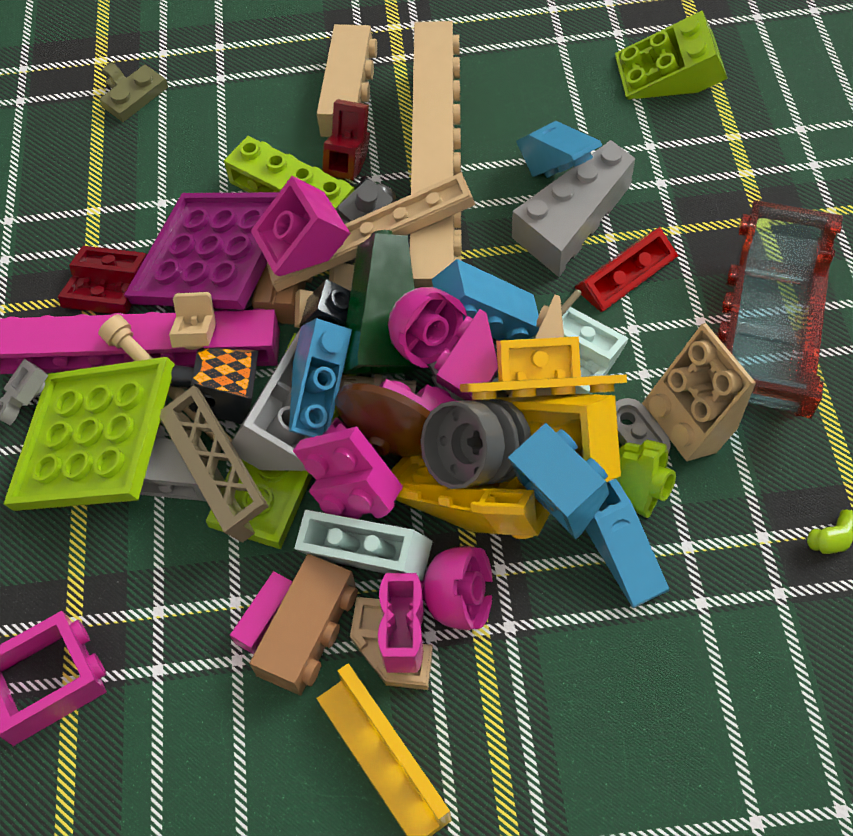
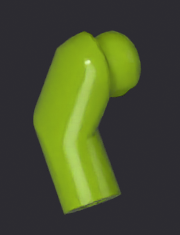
[807,509,853,554]

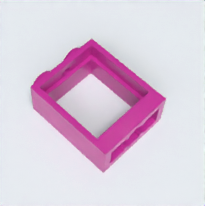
[0,611,107,746]

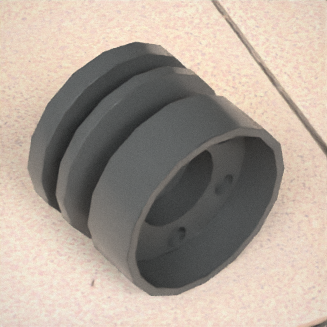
[421,399,531,489]

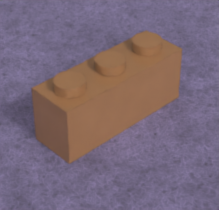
[249,554,358,696]

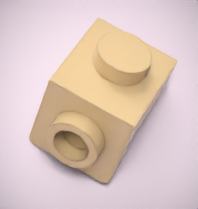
[169,292,216,350]

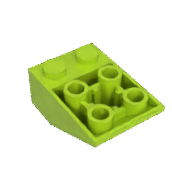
[615,11,728,100]

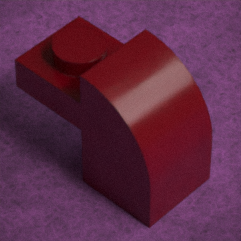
[322,99,370,180]

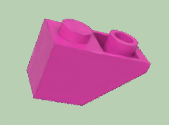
[434,309,498,401]

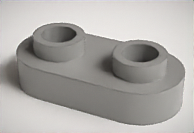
[616,398,670,454]

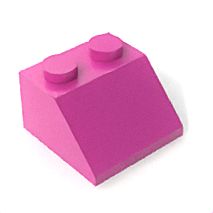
[251,176,351,276]

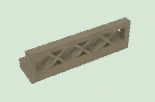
[160,385,269,543]

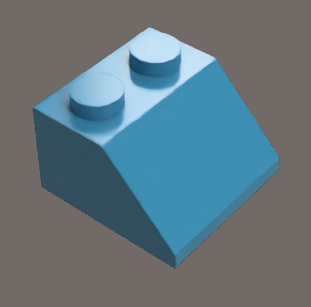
[508,423,609,539]

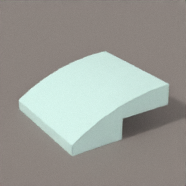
[562,307,628,394]

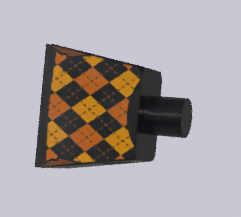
[170,348,258,424]

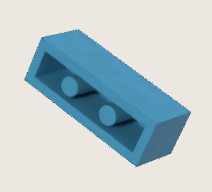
[432,259,539,341]

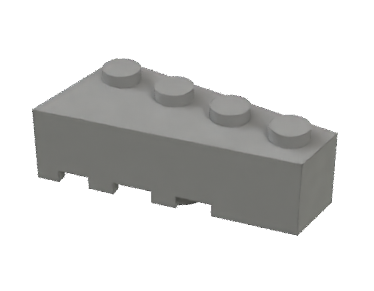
[512,140,635,277]

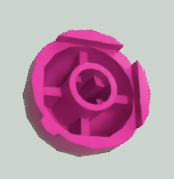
[388,287,467,368]
[420,546,493,630]

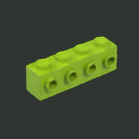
[224,136,354,210]

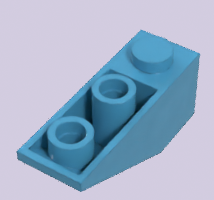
[516,121,602,178]
[289,318,352,437]
[585,478,669,608]

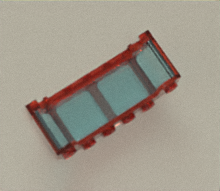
[717,200,843,419]

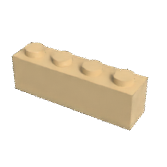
[317,24,377,137]

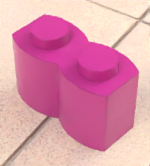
[378,573,424,673]

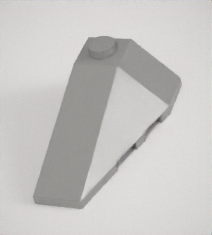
[231,328,311,471]

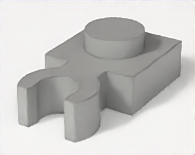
[0,358,48,425]

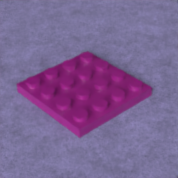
[124,192,279,310]

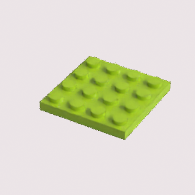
[3,357,175,511]

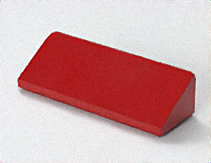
[574,227,679,312]

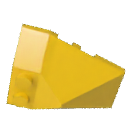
[391,456,550,539]

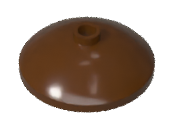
[335,383,430,457]

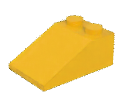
[488,394,621,482]

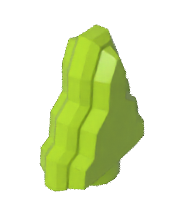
[616,439,676,518]

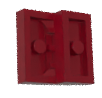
[58,245,147,314]

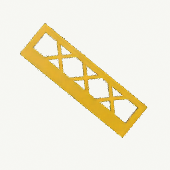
[316,663,451,836]

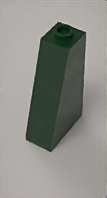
[342,230,420,375]

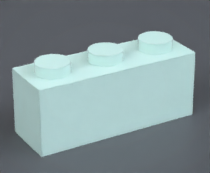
[294,510,433,581]

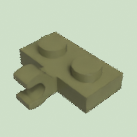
[99,63,168,122]

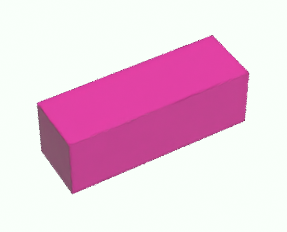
[230,571,292,654]

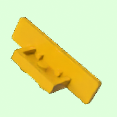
[460,336,627,400]

